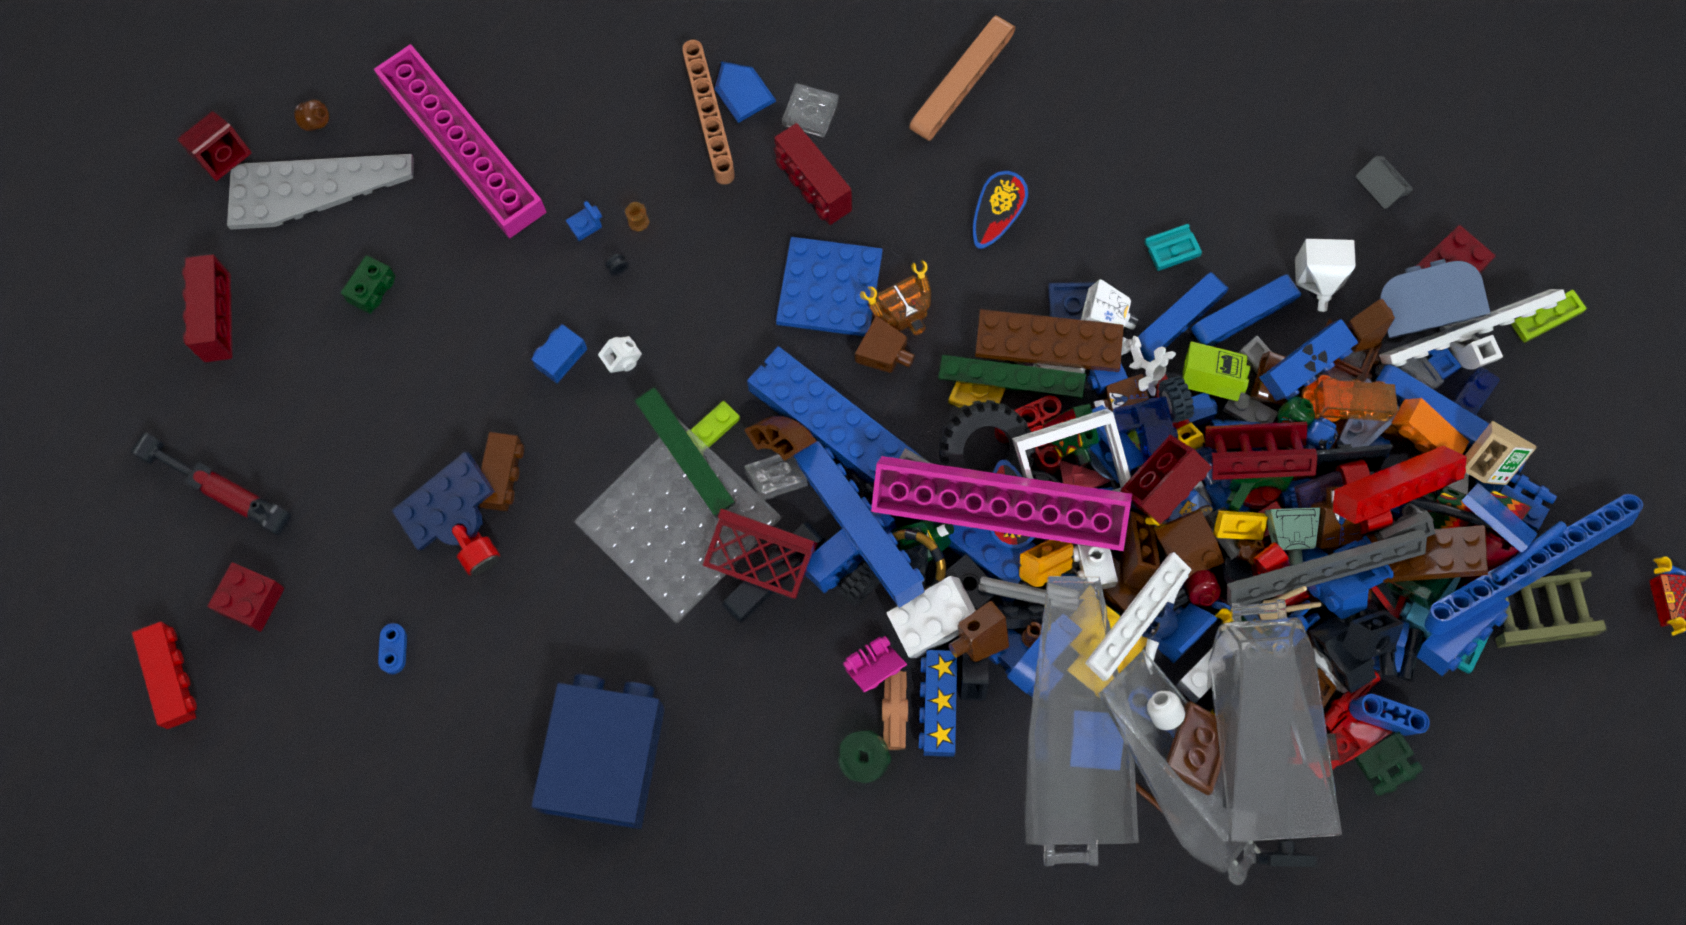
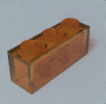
[1314,378,1398,421]

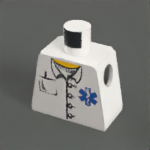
[1081,279,1138,330]

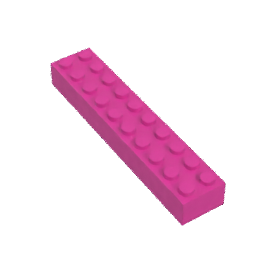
[374,44,546,239]
[871,456,1132,551]

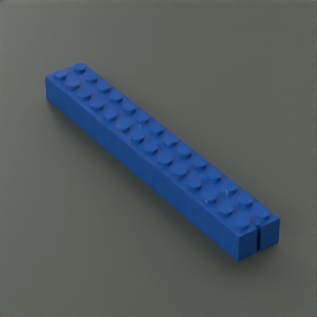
[747,346,1037,584]

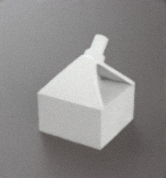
[1295,239,1356,312]

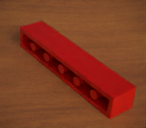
[1333,446,1467,524]

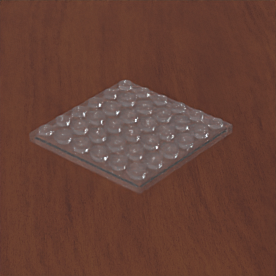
[574,419,781,623]

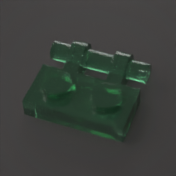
[1354,731,1423,796]

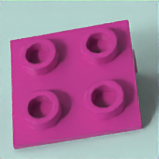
[843,636,907,693]

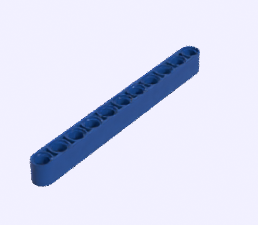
[1424,494,1643,635]

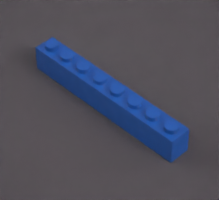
[794,441,925,608]

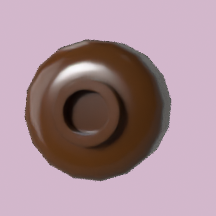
[294,99,329,131]

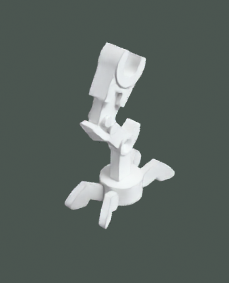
[1121,336,1176,396]

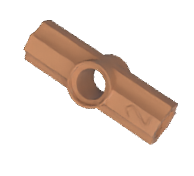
[882,671,908,750]

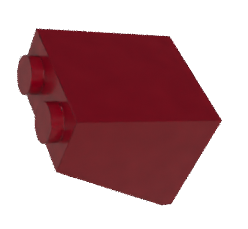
[177,111,252,181]

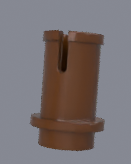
[1021,622,1043,648]

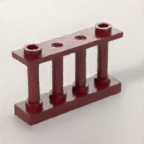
[1205,422,1317,480]

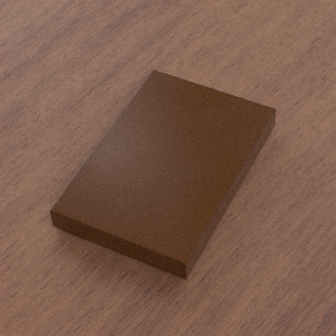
[1163,701,1231,796]

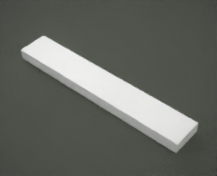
[1085,552,1191,681]

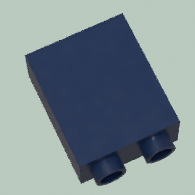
[531,674,665,829]

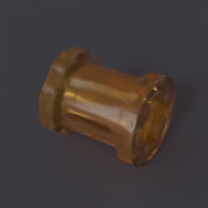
[625,202,649,231]

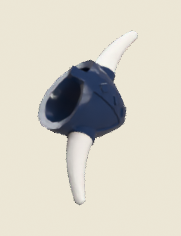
[1142,575,1188,675]

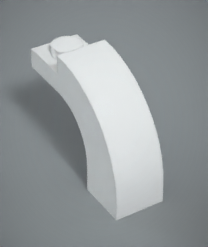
[1439,321,1503,369]

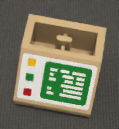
[1465,421,1536,485]

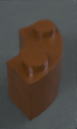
[745,416,817,461]

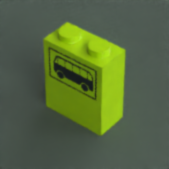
[1182,341,1250,401]

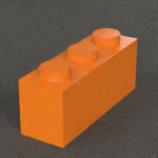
[1392,398,1469,454]

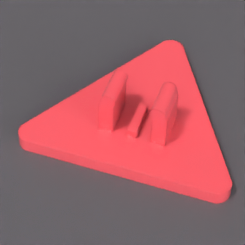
[1060,461,1110,488]

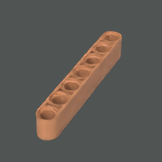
[909,15,1016,141]
[683,40,735,184]

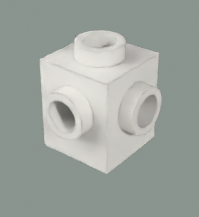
[598,336,642,373]

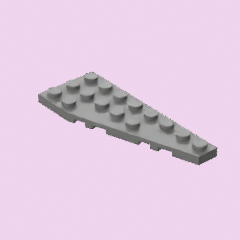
[227,154,414,230]

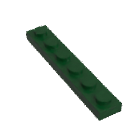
[939,355,1086,399]

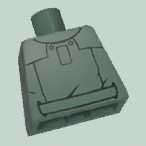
[1265,508,1320,565]

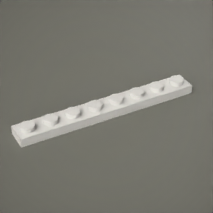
[1379,289,1566,367]

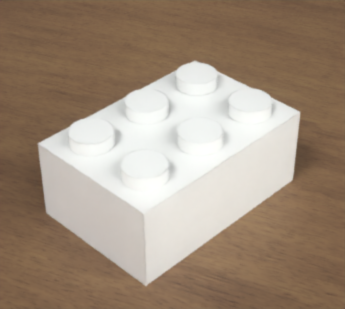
[887,576,976,658]

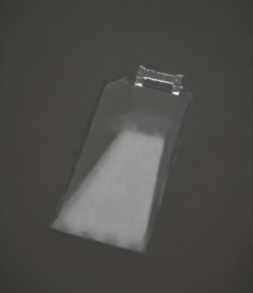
[1209,599,1342,842]
[1098,649,1261,885]

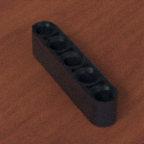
[722,522,825,623]

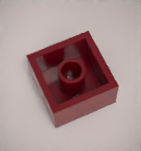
[207,562,285,632]

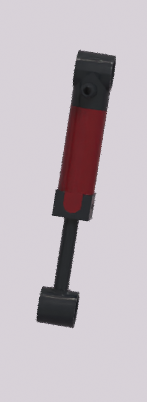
[130,432,292,536]

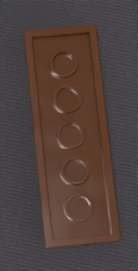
[975,309,1124,372]
[1327,525,1488,583]

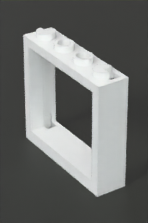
[1012,409,1131,492]

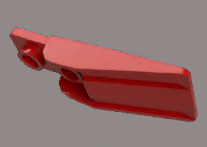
[1306,694,1396,779]

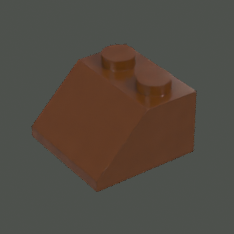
[1153,509,1224,578]

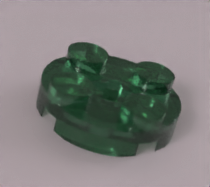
[838,730,891,783]

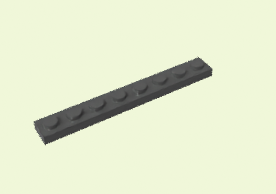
[1227,529,1427,609]

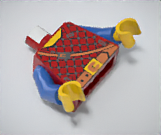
[1649,557,1686,636]

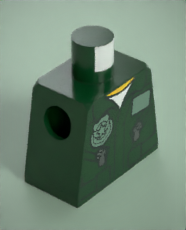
[891,518,954,562]

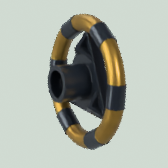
[892,529,946,591]

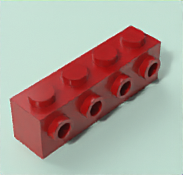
[132,621,197,729]

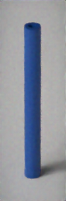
[1492,521,1567,582]

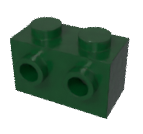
[341,255,396,314]

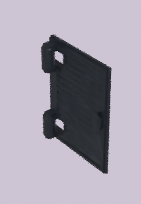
[1313,444,1393,481]

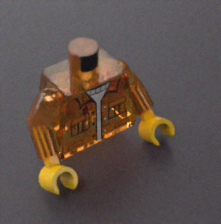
[860,260,931,335]

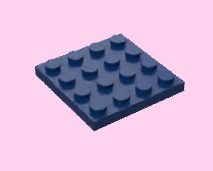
[776,237,883,337]

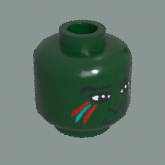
[1277,397,1315,426]

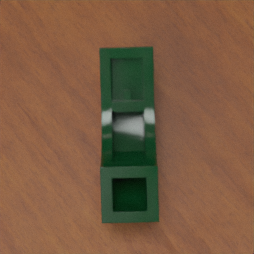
[1226,476,1294,512]

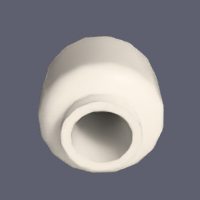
[1147,691,1185,730]

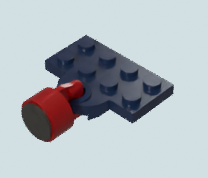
[392,452,500,576]

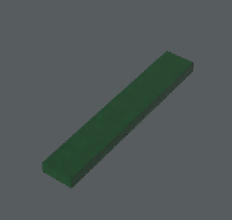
[635,387,736,518]

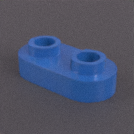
[378,623,407,674]

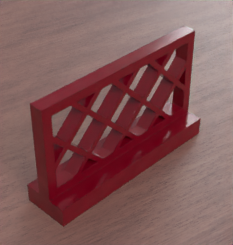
[702,509,817,599]

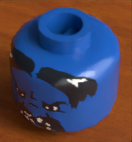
[1303,417,1338,450]

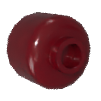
[1184,570,1221,606]

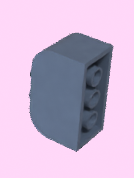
[1381,259,1491,339]

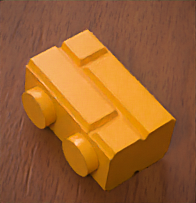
[1019,540,1074,587]

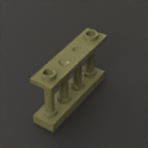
[1495,569,1606,648]

